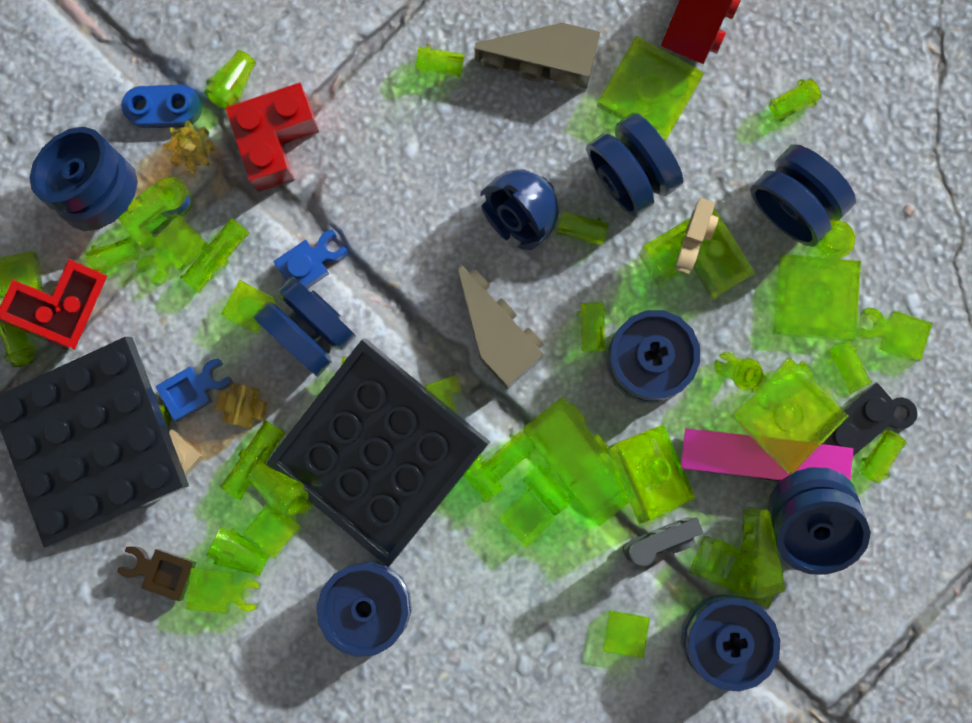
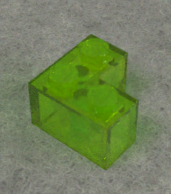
[638,208,755,301]

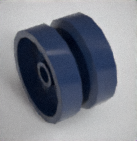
[586,113,684,218]
[29,127,138,231]
[750,144,856,247]
[252,275,357,377]
[607,310,700,403]
[768,467,871,575]
[317,562,412,657]
[681,594,781,692]

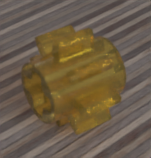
[163,121,216,173]
[214,383,268,429]

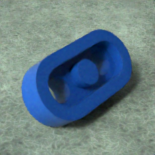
[121,85,202,128]

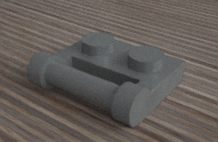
[623,517,704,566]

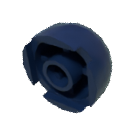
[480,169,560,250]

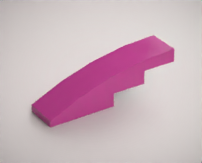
[681,428,854,482]

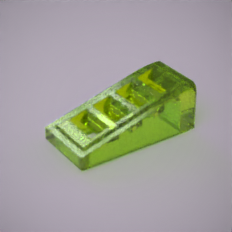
[740,507,785,599]
[689,536,785,608]

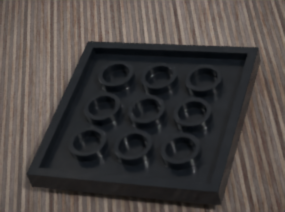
[0,336,189,548]
[266,338,490,567]

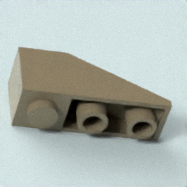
[474,23,601,90]
[458,265,544,390]

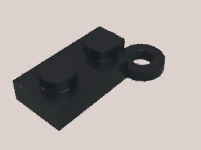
[814,382,918,456]

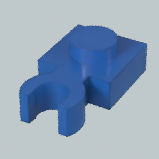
[273,230,348,289]
[155,359,233,422]

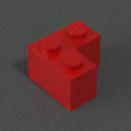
[660,0,741,65]
[225,82,319,192]
[0,259,107,351]

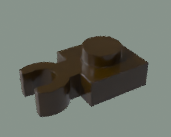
[117,546,197,601]

